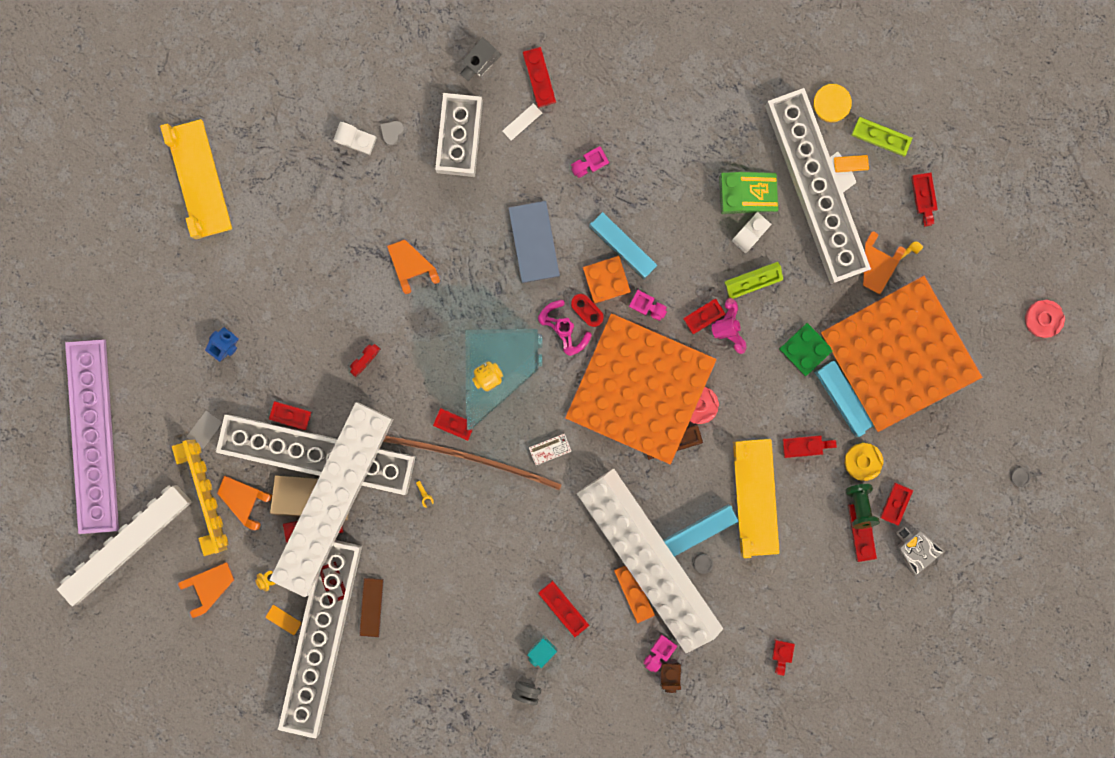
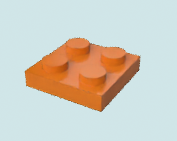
[583,256,631,304]

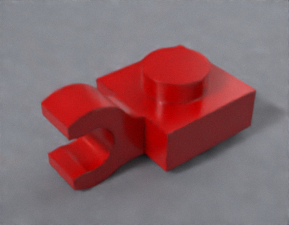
[772,640,795,676]

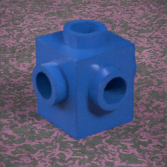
[205,327,239,362]

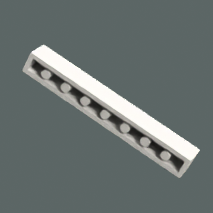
[57,485,192,607]

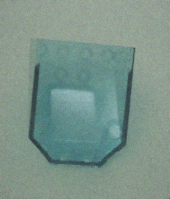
[465,329,543,430]

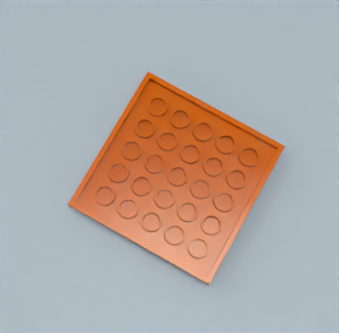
[821,275,983,432]
[565,313,717,465]

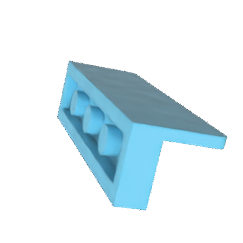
[589,212,657,279]
[814,361,874,437]
[663,504,739,556]

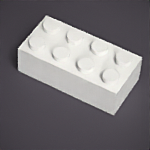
[435,93,483,177]

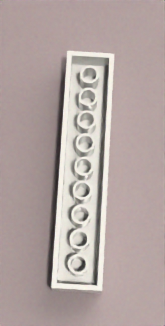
[765,88,871,284]
[270,402,394,597]
[216,415,416,495]
[577,469,723,653]
[278,540,362,738]

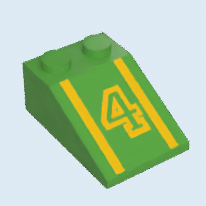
[719,172,778,214]

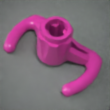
[712,298,747,354]
[538,300,592,356]

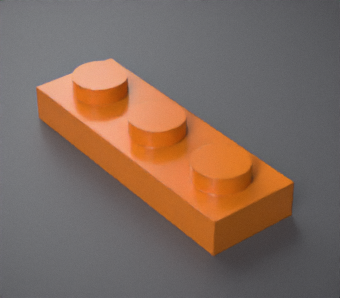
[614,565,655,624]

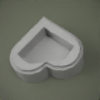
[380,121,404,145]

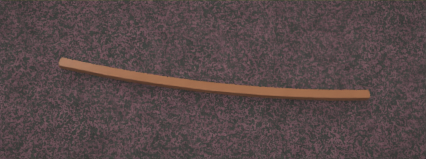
[383,436,561,490]

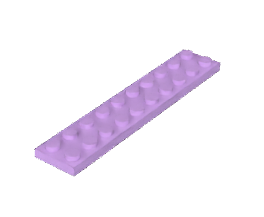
[65,340,119,534]

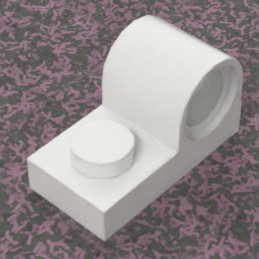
[333,122,377,155]
[732,212,772,253]

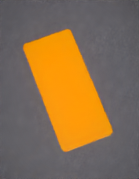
[834,155,869,172]
[266,605,302,635]

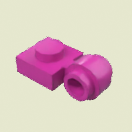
[571,146,609,178]
[629,290,667,321]
[643,634,677,673]

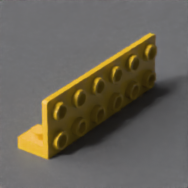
[160,119,232,239]
[172,439,228,556]
[733,439,779,558]

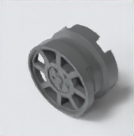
[512,681,542,705]

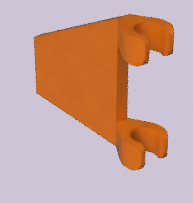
[863,232,906,295]
[387,240,440,294]
[217,476,272,530]
[178,562,234,618]

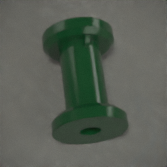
[845,484,880,529]

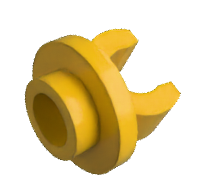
[255,571,276,591]

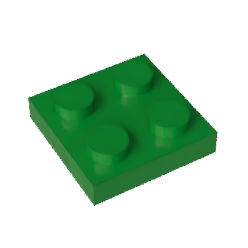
[779,323,833,377]

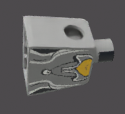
[896,526,944,575]

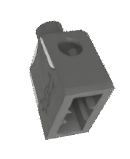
[460,37,502,81]

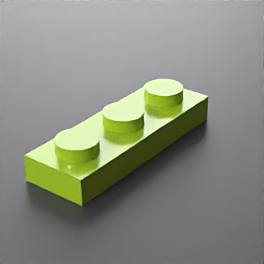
[851,117,913,157]
[724,262,783,299]

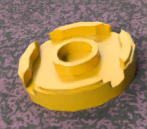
[813,84,852,123]
[844,443,884,481]

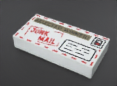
[529,434,571,465]

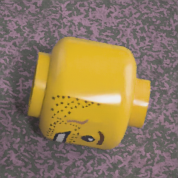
[472,361,503,391]

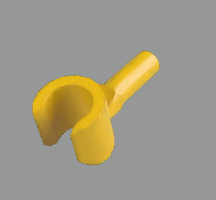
[901,242,923,259]
[416,481,434,508]

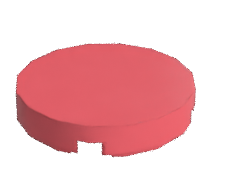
[1025,300,1065,338]
[690,387,719,424]

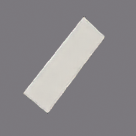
[503,103,542,140]

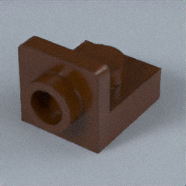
[660,663,681,693]

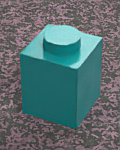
[527,635,557,668]

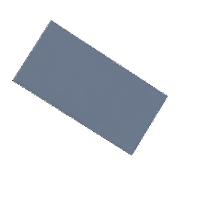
[509,201,560,283]

